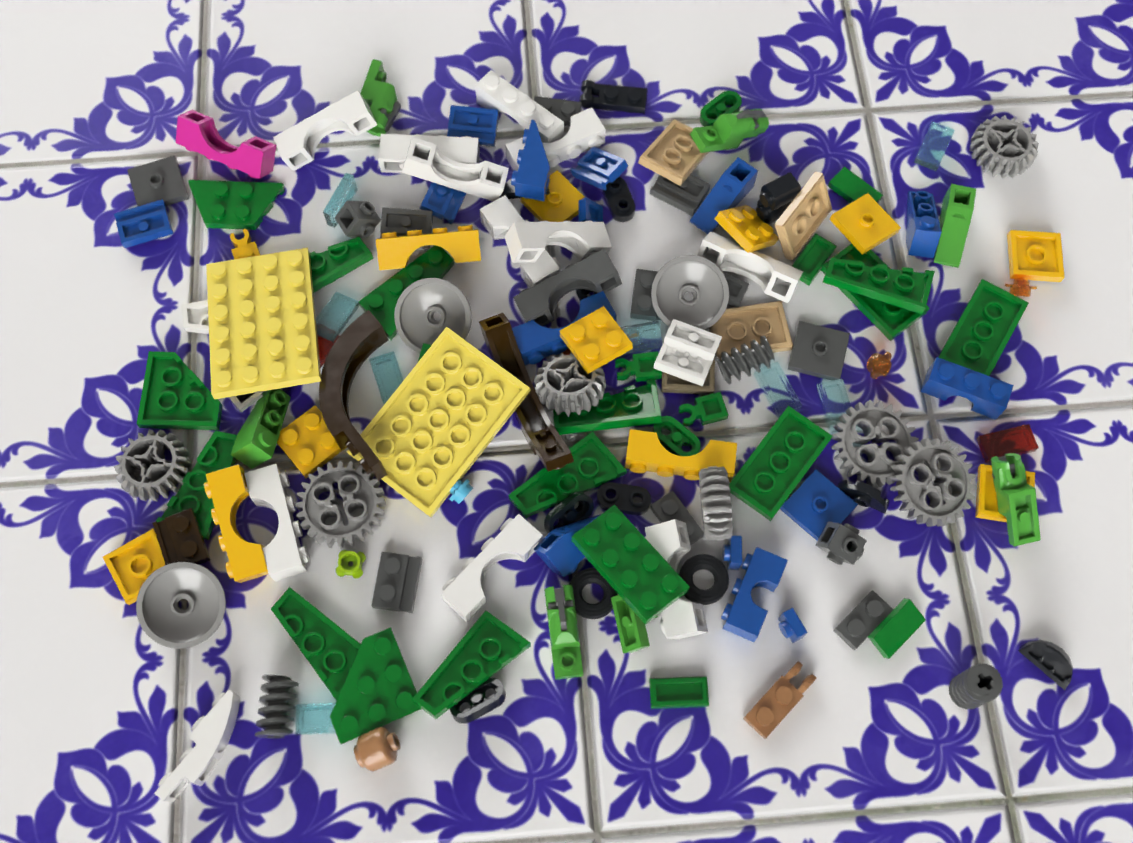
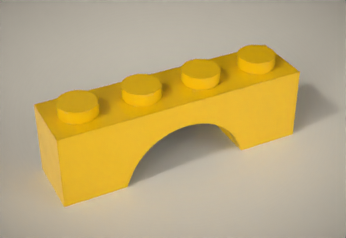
[376,225,481,270]
[625,429,737,482]
[204,464,268,583]

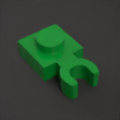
[615,351,662,382]
[678,392,729,426]

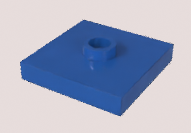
[780,470,858,541]

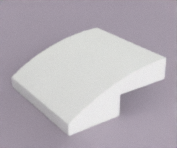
[653,319,722,386]

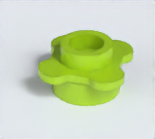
[336,550,366,579]

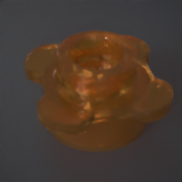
[1005,279,1037,297]
[867,352,892,379]

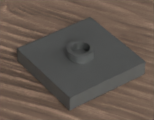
[127,155,189,206]
[788,321,850,382]

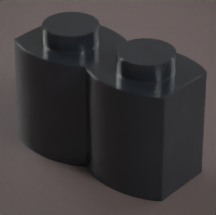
[756,172,801,224]

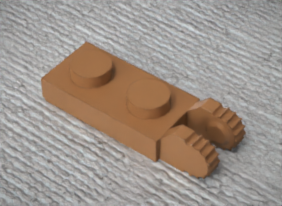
[743,661,817,739]

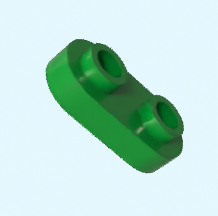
[700,91,742,126]
[653,416,701,456]

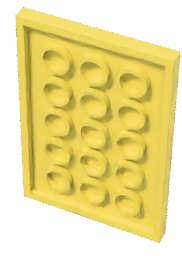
[206,248,321,399]
[347,327,531,518]

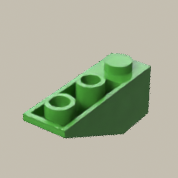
[933,184,976,268]
[231,389,291,469]

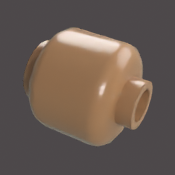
[354,727,400,771]

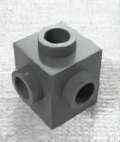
[335,200,381,237]
[815,521,867,565]

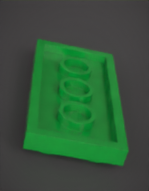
[821,244,930,341]
[938,279,1029,376]
[729,406,833,521]
[571,505,690,625]

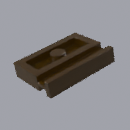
[153,508,210,565]

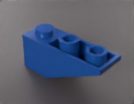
[511,120,550,201]
[690,157,758,235]
[906,190,941,258]
[534,514,601,578]

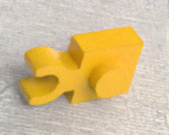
[230,229,260,259]

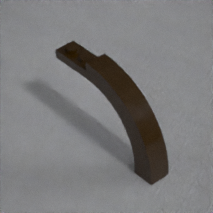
[319,310,389,481]
[479,313,574,472]

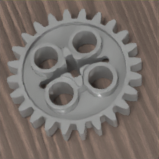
[831,400,919,487]
[889,438,977,527]
[295,460,386,549]

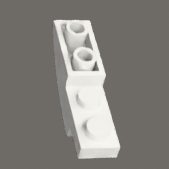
[154,689,240,803]

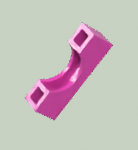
[176,110,276,179]

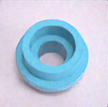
[449,479,473,504]

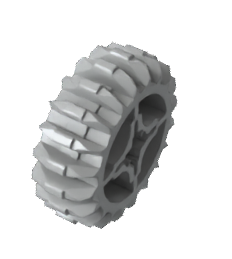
[969,115,1039,179]
[534,352,606,417]
[114,429,191,502]
[699,466,733,541]

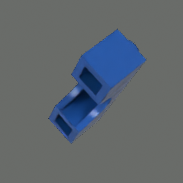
[512,291,617,366]

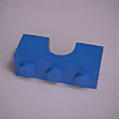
[920,357,1014,420]
[721,547,788,642]

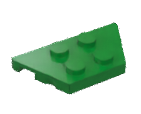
[188,180,285,230]

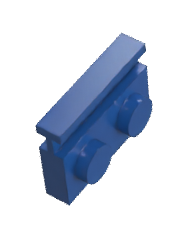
[447,105,499,147]
[570,146,628,191]
[419,182,466,225]
[114,199,174,248]

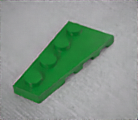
[823,258,935,314]
[553,379,662,435]

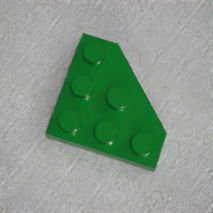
[137,351,223,430]
[329,627,422,745]

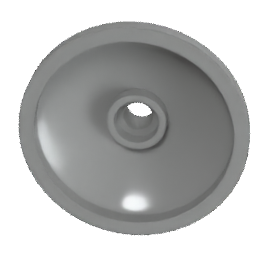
[651,255,729,330]
[394,278,472,354]
[136,562,226,649]

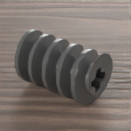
[715,336,775,384]
[949,663,1003,709]
[255,675,299,739]

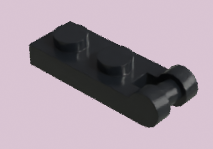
[579,80,647,114]

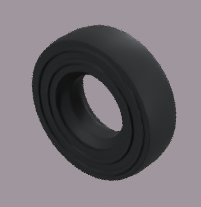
[679,554,729,605]
[569,568,618,619]

